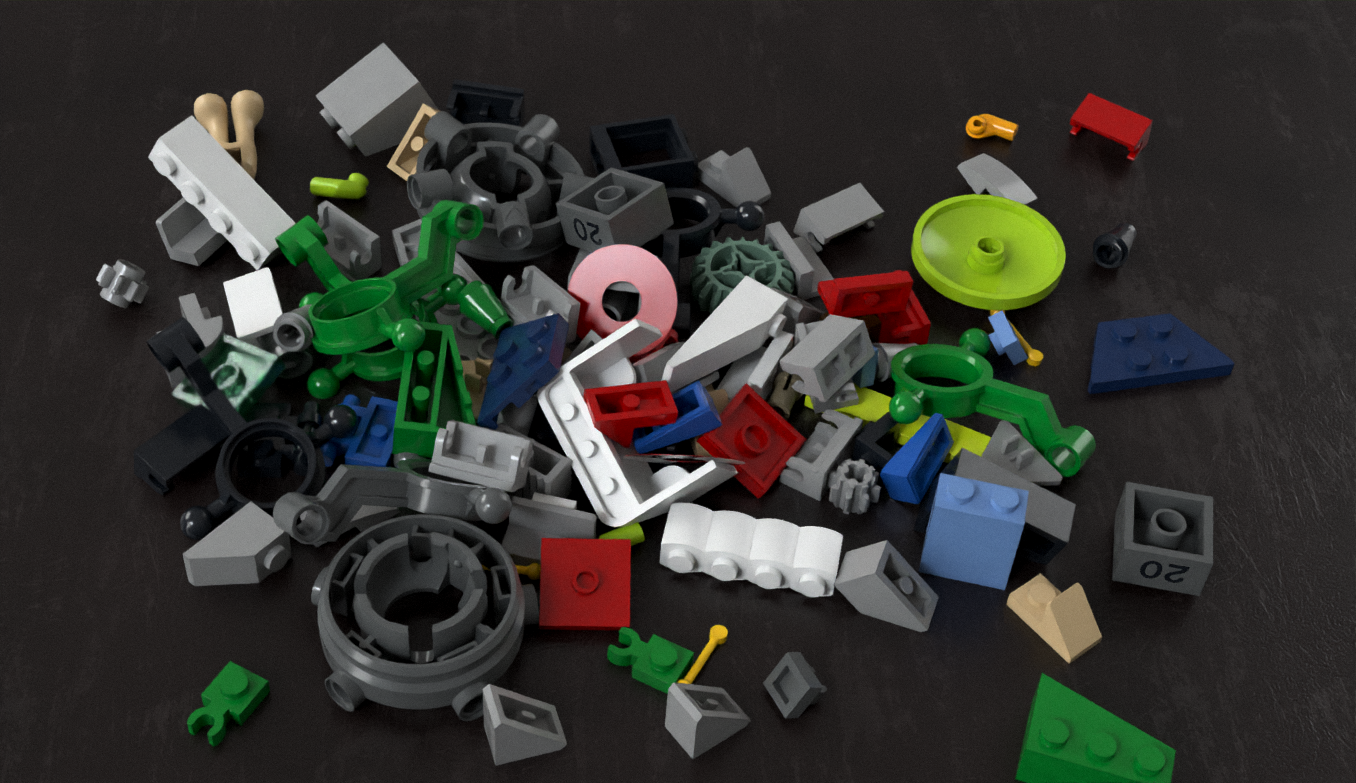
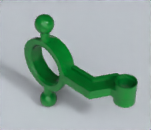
[299,200,484,355]
[275,215,468,399]
[889,328,1096,477]

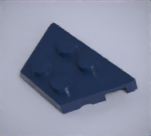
[477,313,569,430]
[1087,313,1234,394]

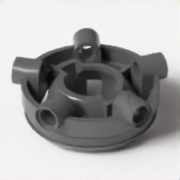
[407,111,594,263]
[311,514,539,721]

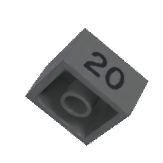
[556,167,674,253]
[1112,482,1213,596]

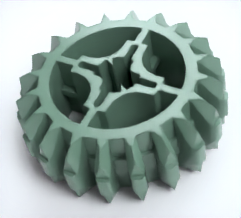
[689,236,795,315]

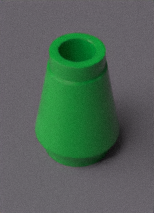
[456,280,514,339]

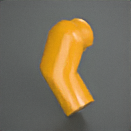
[966,114,1019,141]

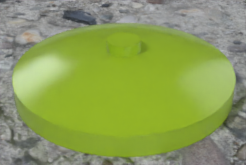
[911,194,1066,310]

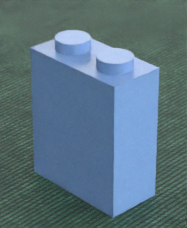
[919,473,1029,590]

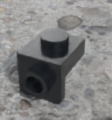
[852,412,900,486]

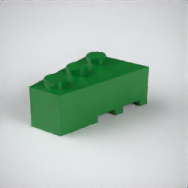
[392,321,476,458]
[1015,673,1176,783]

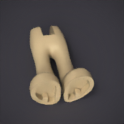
[194,90,264,179]

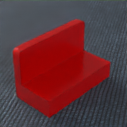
[817,271,913,317]

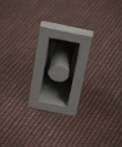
[183,502,292,586]
[834,540,938,632]

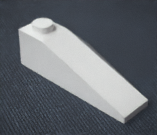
[661,275,788,393]

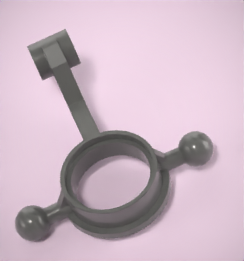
[273,452,512,544]

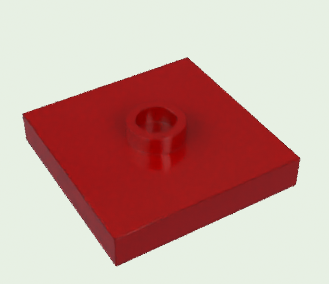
[696,383,807,498]
[539,538,631,630]

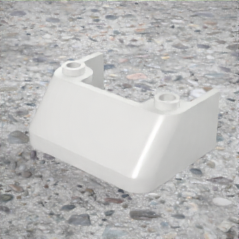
[537,318,738,527]

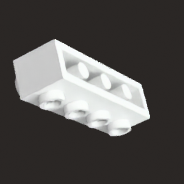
[148,115,295,270]

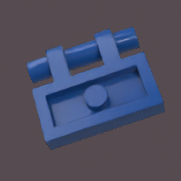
[320,394,398,467]

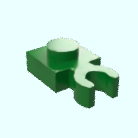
[607,627,694,694]
[187,661,270,746]

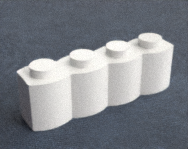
[659,503,843,597]

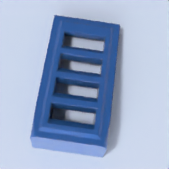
[632,380,723,454]
[880,413,954,505]

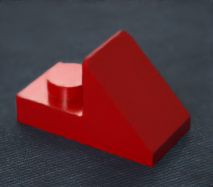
[583,380,678,448]

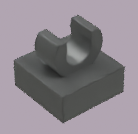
[763,652,827,719]

